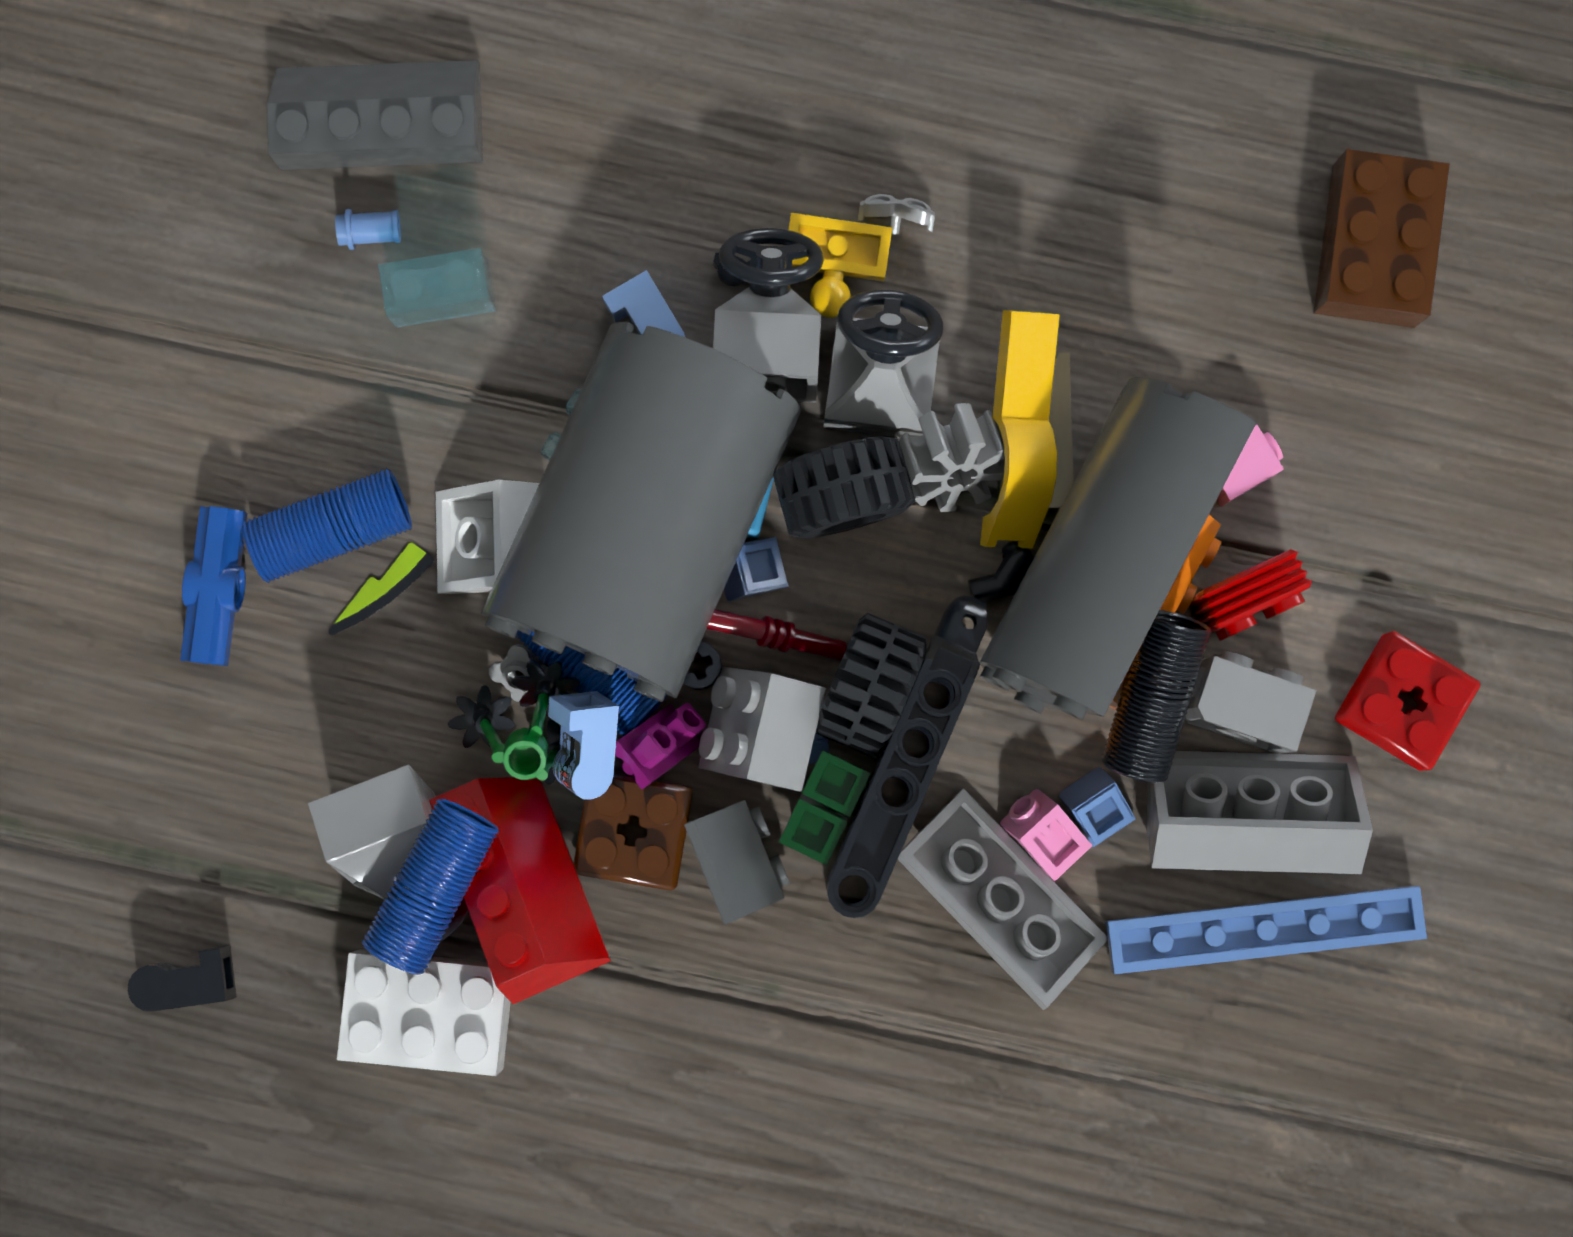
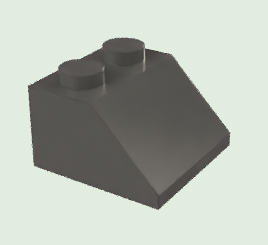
[684,800,790,925]

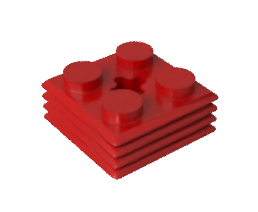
[1189,549,1312,641]
[1335,631,1481,771]

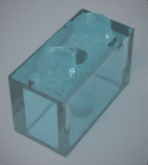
[378,248,496,327]

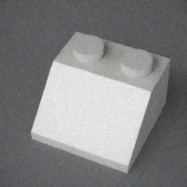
[435,480,539,594]

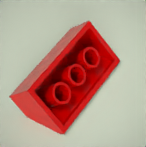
[429,777,611,1004]

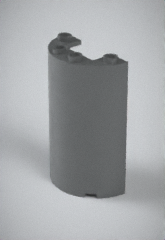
[481,322,801,702]
[979,377,1257,720]

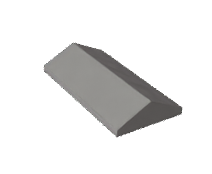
[898,788,1108,1010]

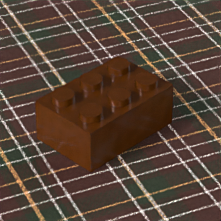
[1314,149,1450,328]

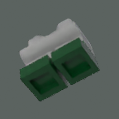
[779,750,871,865]

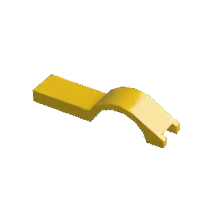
[980,310,1060,548]

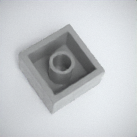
[698,667,826,792]

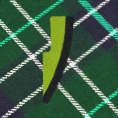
[329,542,434,635]

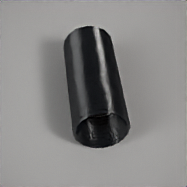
[1101,610,1212,783]

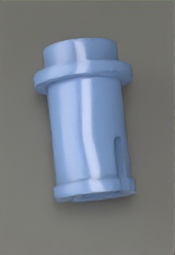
[335,209,401,250]

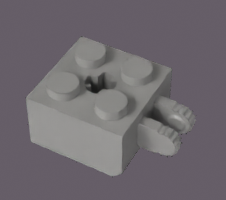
[1176,651,1317,754]

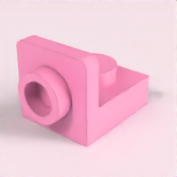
[1000,789,1093,881]

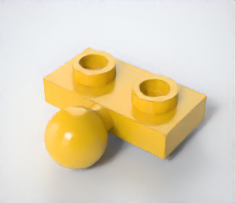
[788,213,893,318]

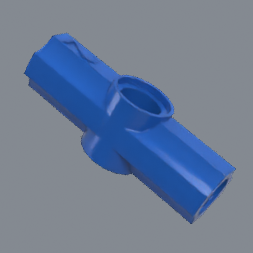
[180,506,248,666]

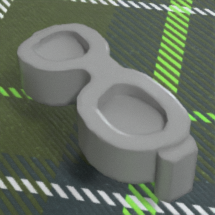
[858,194,935,235]

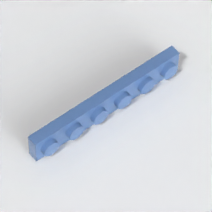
[1105,886,1427,974]

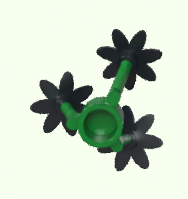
[448,660,580,785]

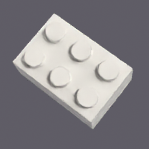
[337,949,511,1076]

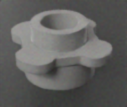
[489,644,548,702]

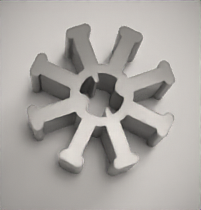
[899,403,1005,512]

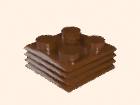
[574,774,693,891]

